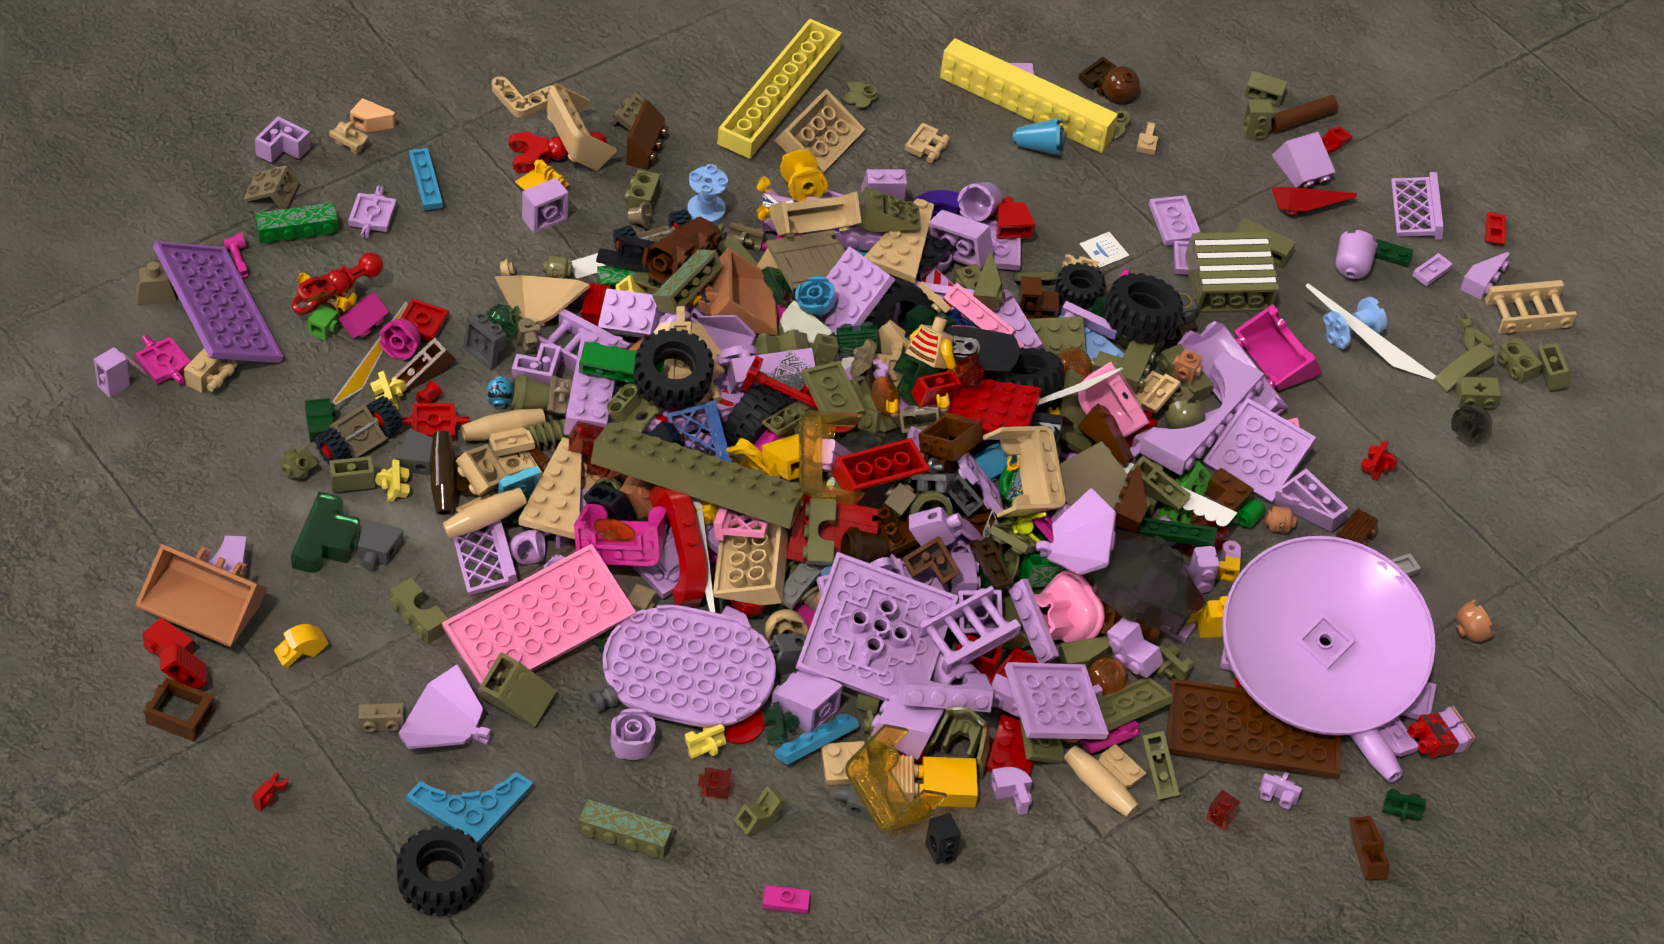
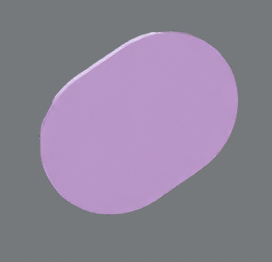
[603,605,776,728]

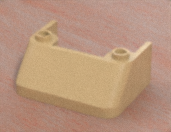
[547,83,617,171]
[769,191,862,238]
[983,426,1066,517]

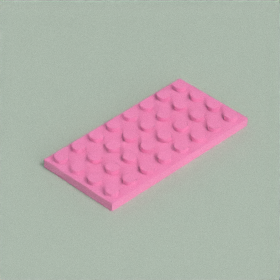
[442,544,636,686]

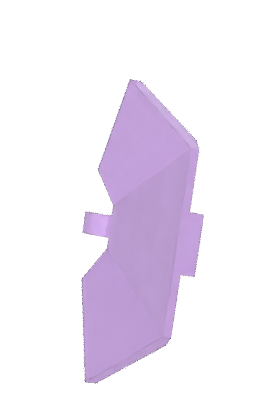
[685,315,756,372]
[1036,488,1116,575]
[399,664,491,749]

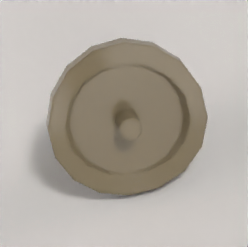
[628,202,653,229]
[798,586,819,611]

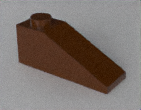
[391,338,456,394]
[1078,403,1133,466]

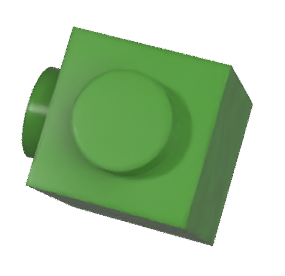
[307,304,339,341]

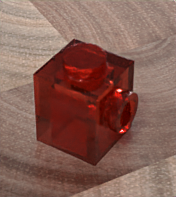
[1206,790,1240,830]

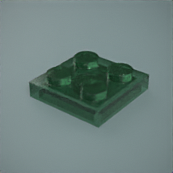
[761,266,792,306]

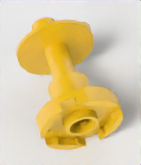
[780,150,828,202]

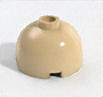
[764,609,808,646]

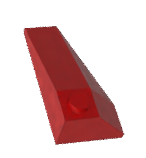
[1272,187,1357,215]

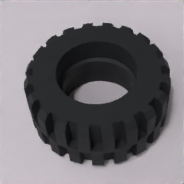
[1103,273,1183,344]
[863,278,933,338]
[633,328,714,410]
[987,347,1065,411]
[723,384,795,447]
[397,826,485,916]

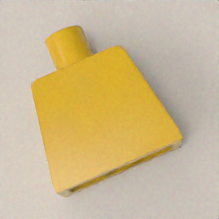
[1197,596,1227,638]

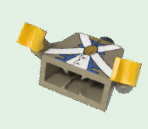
[886,393,950,433]

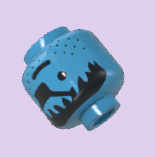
[487,377,514,409]

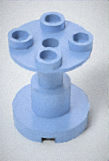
[687,164,728,225]
[1323,297,1387,349]

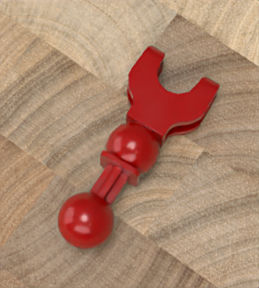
[508,131,607,173]
[292,252,384,316]

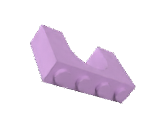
[803,197,883,251]
[897,667,994,712]

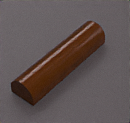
[1271,95,1338,133]

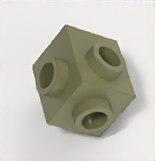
[279,446,317,479]

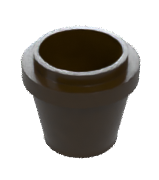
[841,527,887,563]

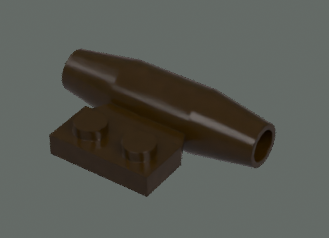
[430,431,478,515]

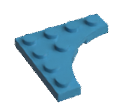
[406,771,533,845]

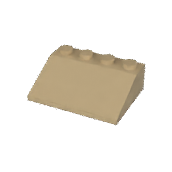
[774,89,865,173]
[713,523,789,605]

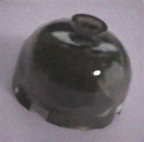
[1451,404,1493,445]

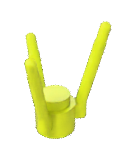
[1011,512,1046,543]

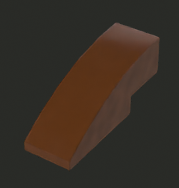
[1349,816,1390,880]

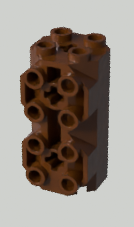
[642,216,722,284]

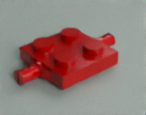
[401,403,469,440]

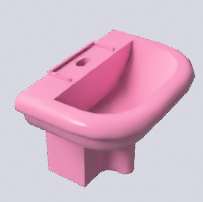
[1078,361,1150,437]
[1034,570,1105,643]

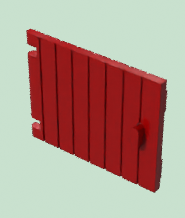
[787,494,879,567]

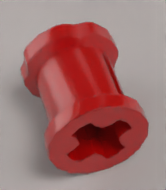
[415,381,442,403]

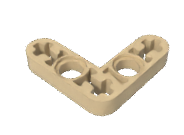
[492,77,552,118]

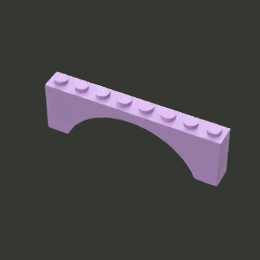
[1139,351,1264,475]

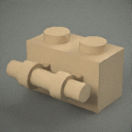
[184,348,238,393]

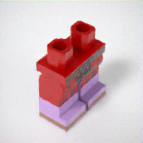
[1407,706,1475,758]

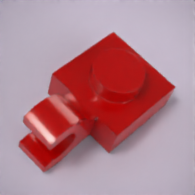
[253,772,289,811]

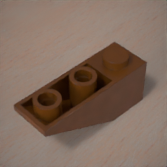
[1113,464,1147,533]

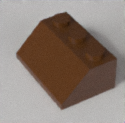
[626,99,668,170]

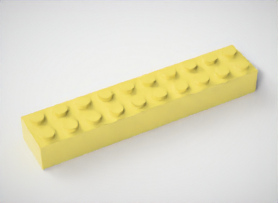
[717,19,842,159]
[940,38,1118,153]

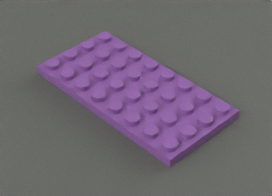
[153,241,283,363]

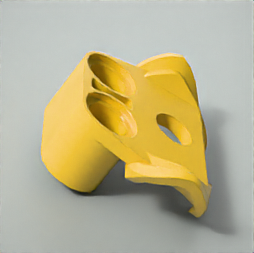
[726,438,780,478]

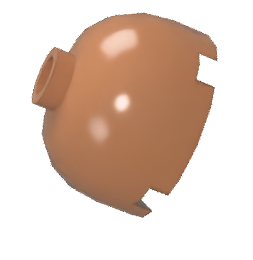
[1455,599,1496,642]

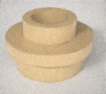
[500,259,515,276]

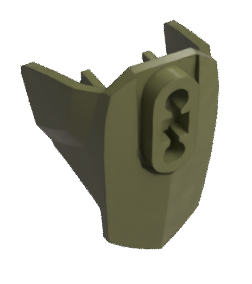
[924,707,990,779]

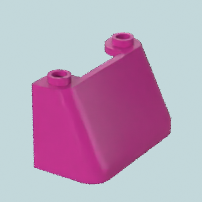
[1234,304,1322,391]
[574,504,669,566]

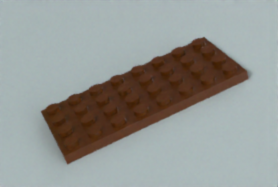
[1166,678,1341,779]

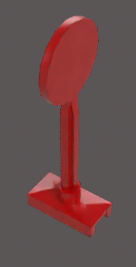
[740,355,859,434]

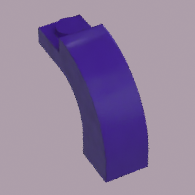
[912,190,961,216]

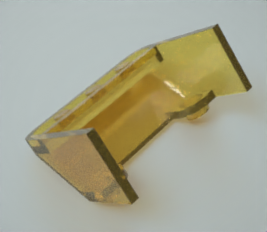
[799,411,864,504]
[845,724,948,832]

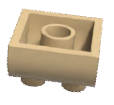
[456,444,507,497]

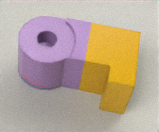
[1216,541,1241,582]

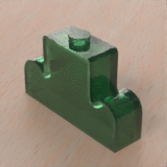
[291,491,360,573]

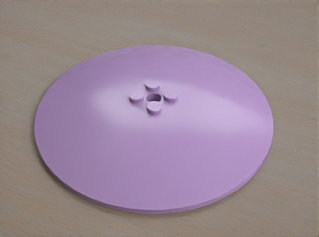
[1222,536,1435,735]

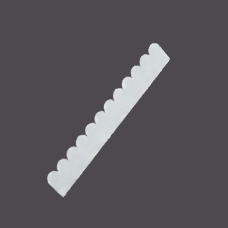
[1115,458,1237,526]

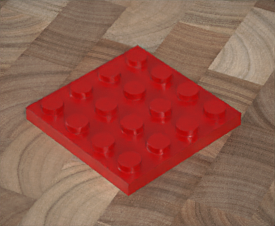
[949,376,1041,435]

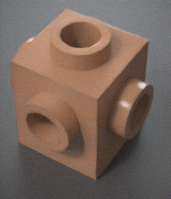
[1173,349,1203,385]

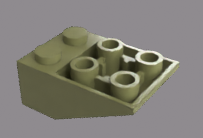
[856,186,920,232]
[477,652,557,728]

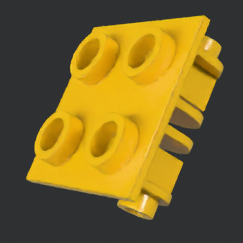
[515,159,570,190]

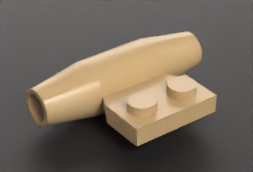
[462,409,546,457]
[442,488,527,539]
[1064,744,1146,818]

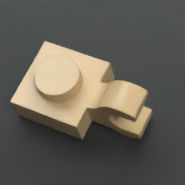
[1136,122,1158,155]

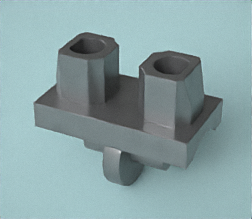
[911,458,955,492]

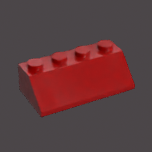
[832,438,930,492]

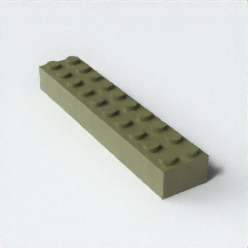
[591,423,807,529]

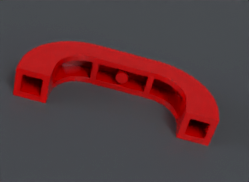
[649,486,706,608]

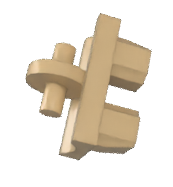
[329,121,369,154]

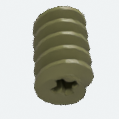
[528,419,573,449]

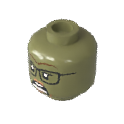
[543,254,572,279]

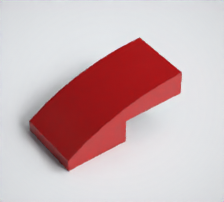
[1321,126,1353,155]
[1485,212,1506,245]

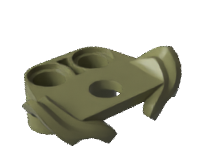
[607,384,664,433]

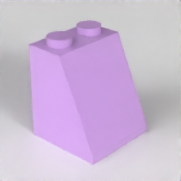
[1272,132,1335,188]
[861,169,907,200]
[956,590,1002,634]
[771,670,843,733]
[871,693,944,760]

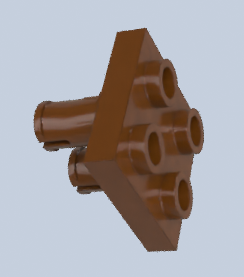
[875,506,919,557]

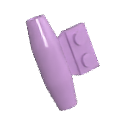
[1350,717,1418,783]

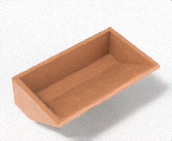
[698,247,778,335]
[135,544,268,647]

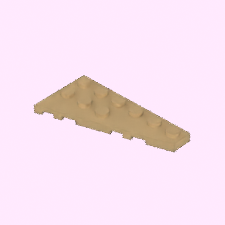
[864,198,934,283]
[519,437,582,539]

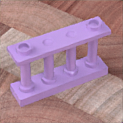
[536,309,630,372]
[918,586,1021,675]

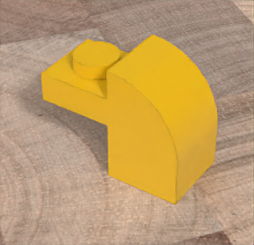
[274,624,329,668]

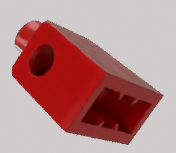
[996,197,1035,239]

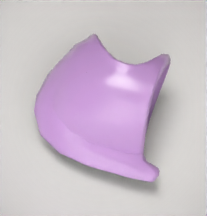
[508,529,551,565]

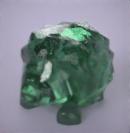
[486,304,521,338]

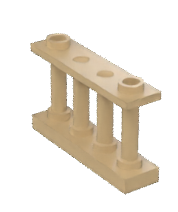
[1485,280,1577,334]

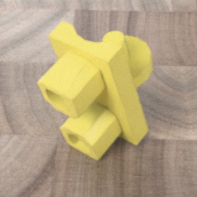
[370,371,406,410]
[375,459,410,502]
[685,724,727,759]

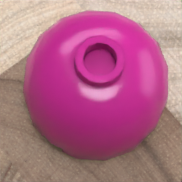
[379,319,421,360]

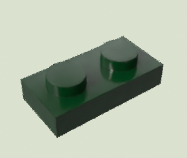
[1374,239,1413,268]

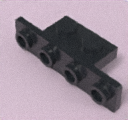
[596,235,656,272]

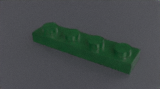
[1131,517,1218,547]

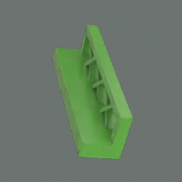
[1156,460,1212,524]

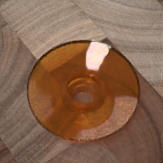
[872,376,900,417]
[593,518,635,542]

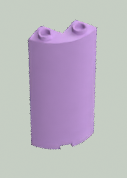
[1177,321,1288,415]

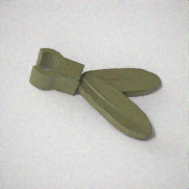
[1456,313,1492,350]

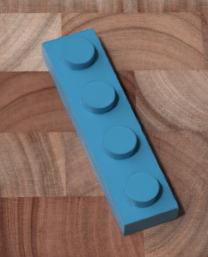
[409,148,443,210]
[774,713,859,765]

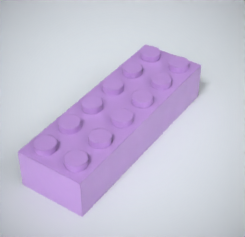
[564,330,623,439]

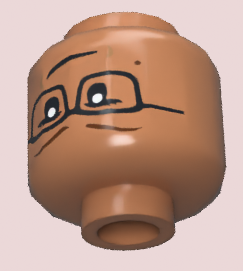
[1265,506,1297,534]

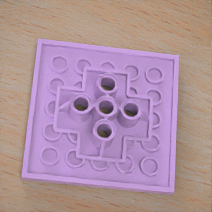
[795,552,958,701]

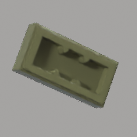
[1013,271,1056,281]

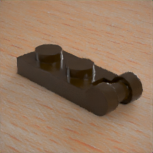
[970,536,1014,590]

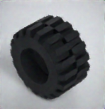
[1055,262,1106,312]

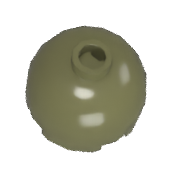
[1164,400,1206,429]

